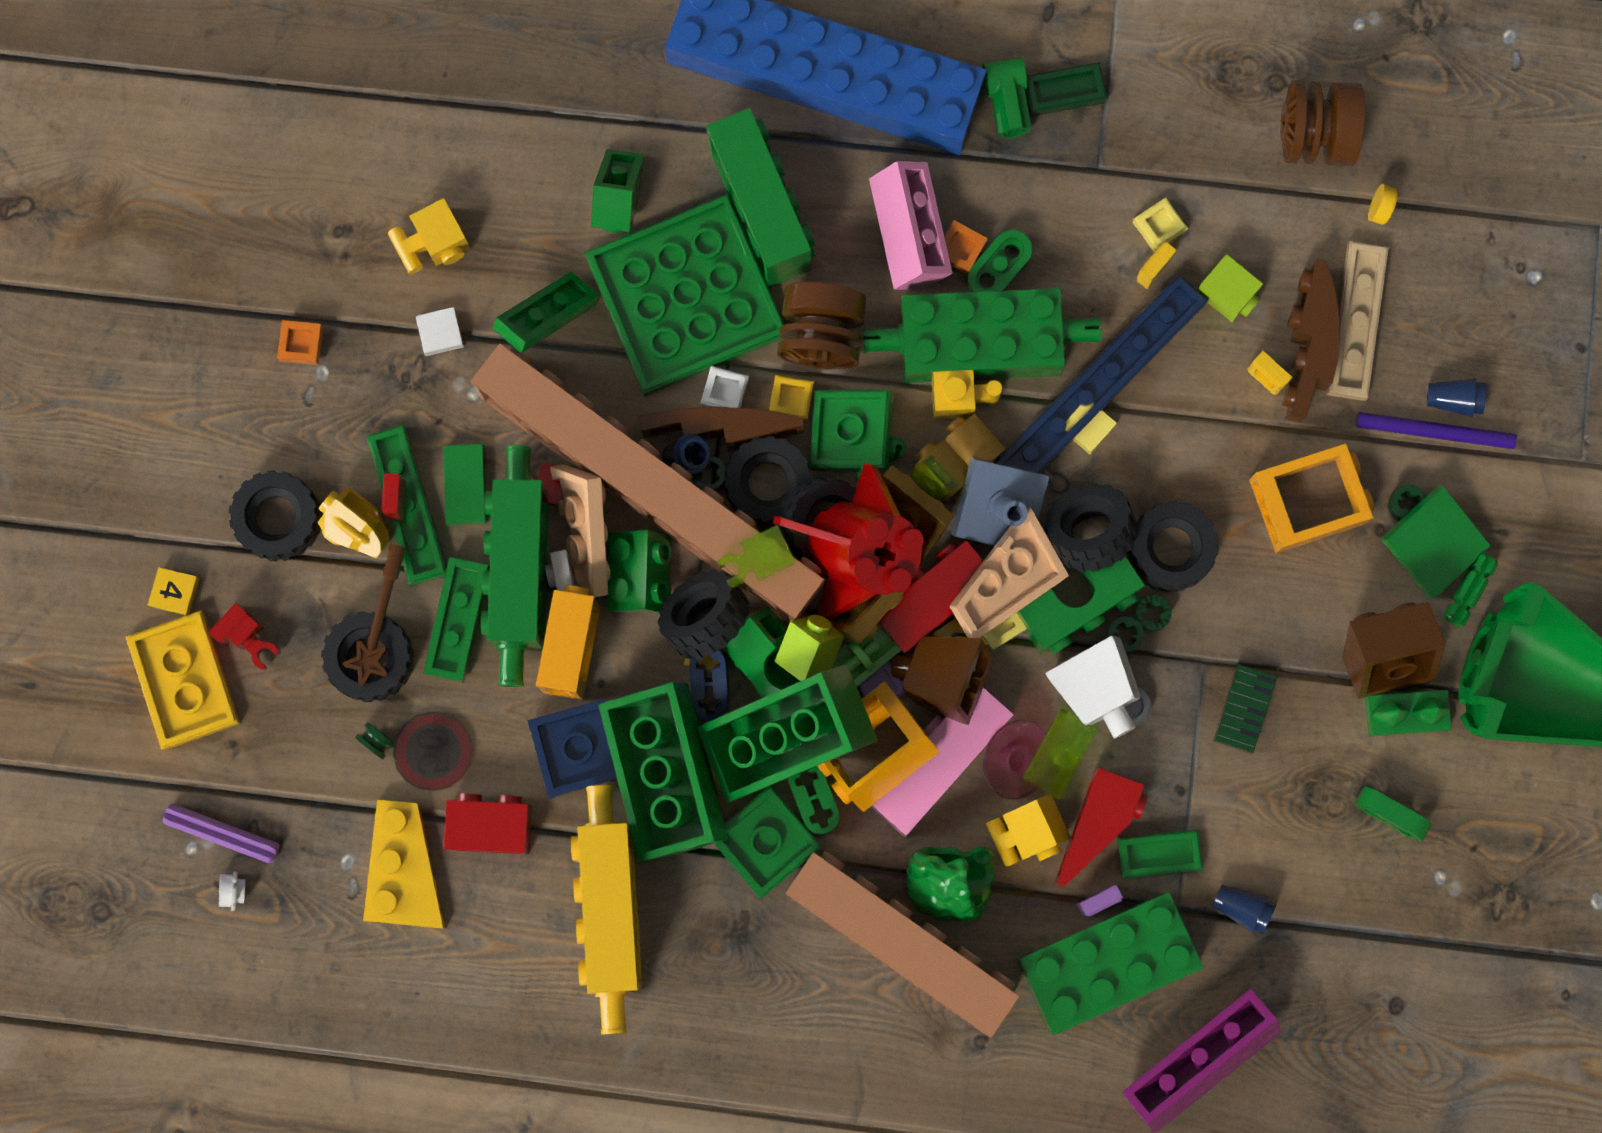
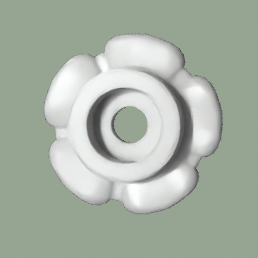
[218,871,245,911]

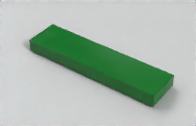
[366,424,447,587]

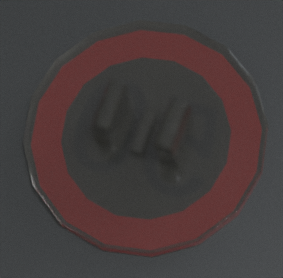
[393,711,473,792]

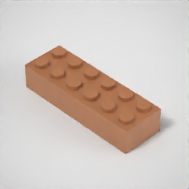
[785,851,1019,1038]

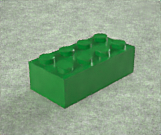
[706,108,816,288]
[697,664,878,803]
[598,682,729,862]
[1016,892,1204,1035]

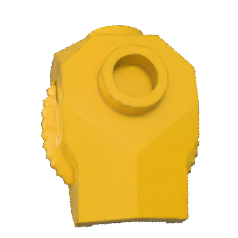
[317,486,390,558]

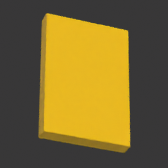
[126,610,241,750]

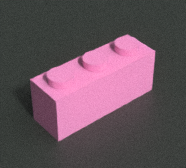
[869,161,953,290]

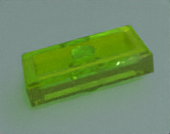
[1023,709,1097,800]

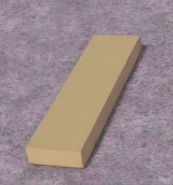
[1326,241,1389,401]

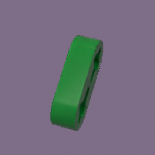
[788,766,839,835]
[1354,786,1432,842]

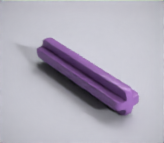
[163,804,280,863]

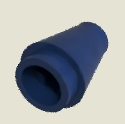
[1427,378,1486,418]
[662,434,710,474]
[1213,884,1277,934]

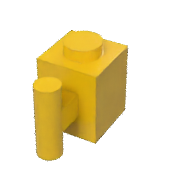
[388,198,471,275]
[931,370,1002,420]
[986,794,1071,867]

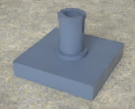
[951,457,1050,545]

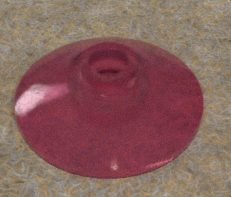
[983,720,1052,800]

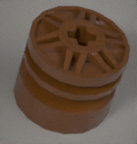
[1280,80,1365,166]
[777,282,867,370]

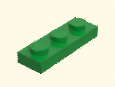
[492,271,600,353]
[423,557,490,683]

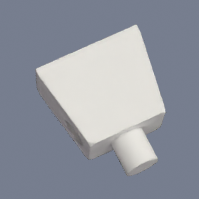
[1045,636,1141,739]

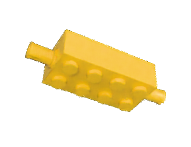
[571,785,643,1034]

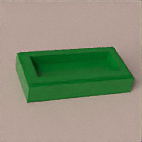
[443,444,487,526]
[1116,830,1203,879]

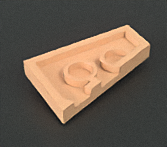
[550,464,610,597]
[950,508,1069,638]

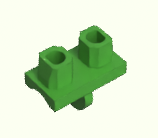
[831,623,901,687]

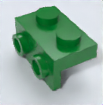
[606,530,672,614]

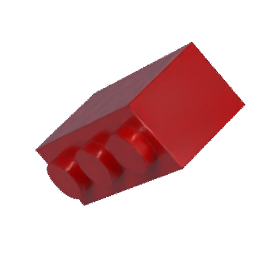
[878,541,983,655]

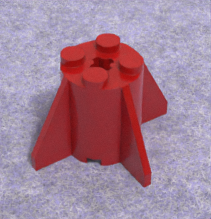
[773,463,924,621]

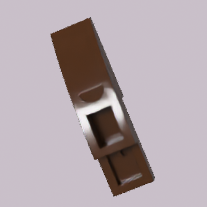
[1282,258,1340,423]

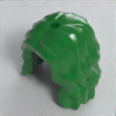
[905,846,996,922]

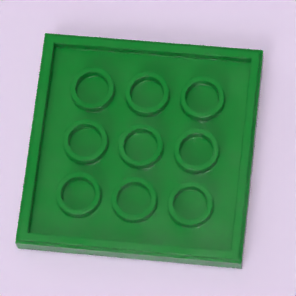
[584,194,785,396]

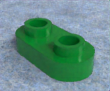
[967,230,1032,292]

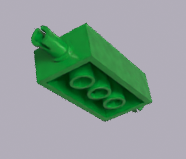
[863,288,1102,383]
[481,445,549,687]

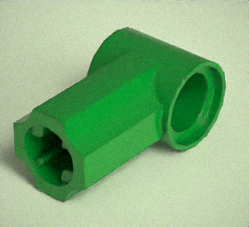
[983,57,1032,139]

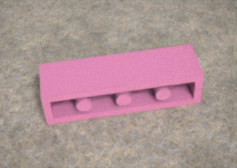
[871,688,1014,837]

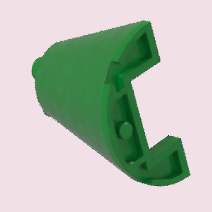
[1458,583,1602,747]

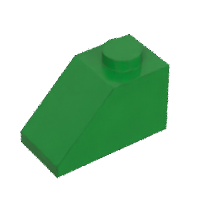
[591,149,645,233]

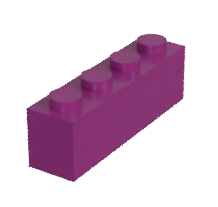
[1122,989,1282,1133]

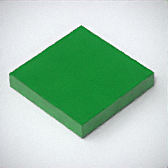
[809,390,894,471]
[1381,486,1490,599]
[715,786,822,899]

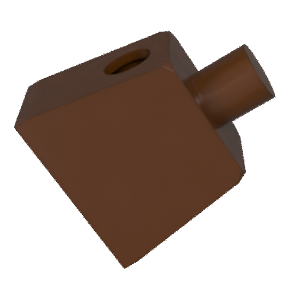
[891,637,994,725]

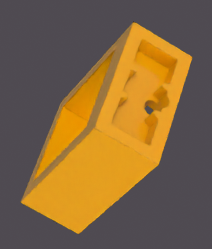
[1249,443,1375,554]
[536,585,601,700]
[818,681,940,812]

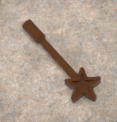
[343,544,406,686]

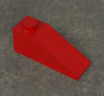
[1054,768,1147,887]

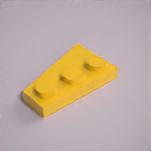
[363,799,446,929]

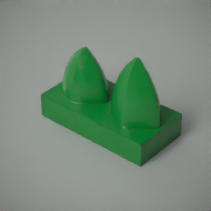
[1364,690,1452,737]

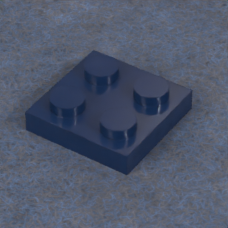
[527,699,617,799]

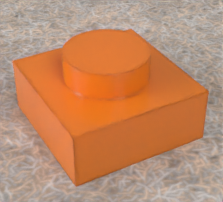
[944,220,988,275]
[277,320,324,365]

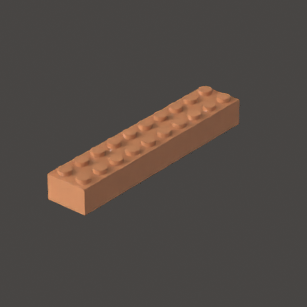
[470,343,824,624]

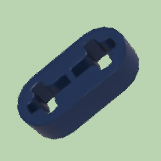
[690,648,730,721]

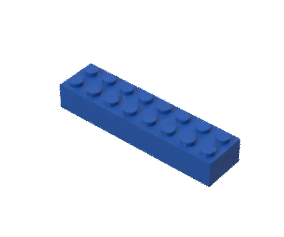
[665,0,986,156]

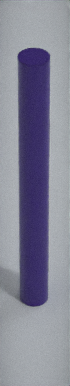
[1356,412,1517,450]

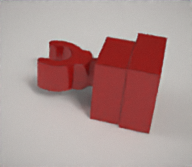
[208,603,281,670]

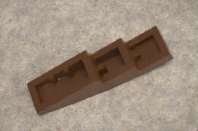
[638,407,804,451]

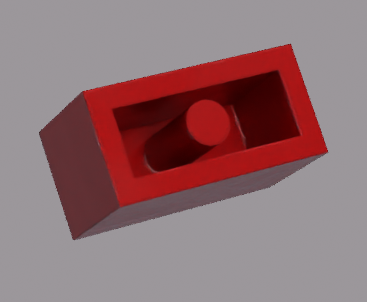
[443,793,532,855]

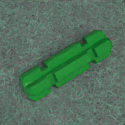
[1443,553,1498,627]

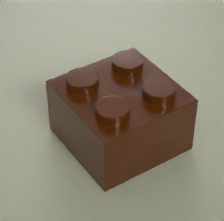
[1342,602,1445,699]

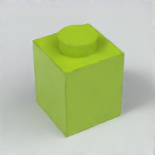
[1197,254,1263,322]
[775,614,845,681]

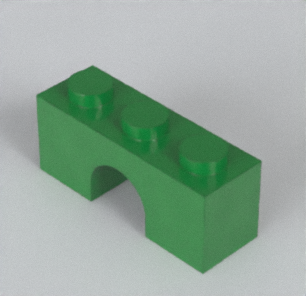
[1017,557,1145,655]
[723,606,800,698]

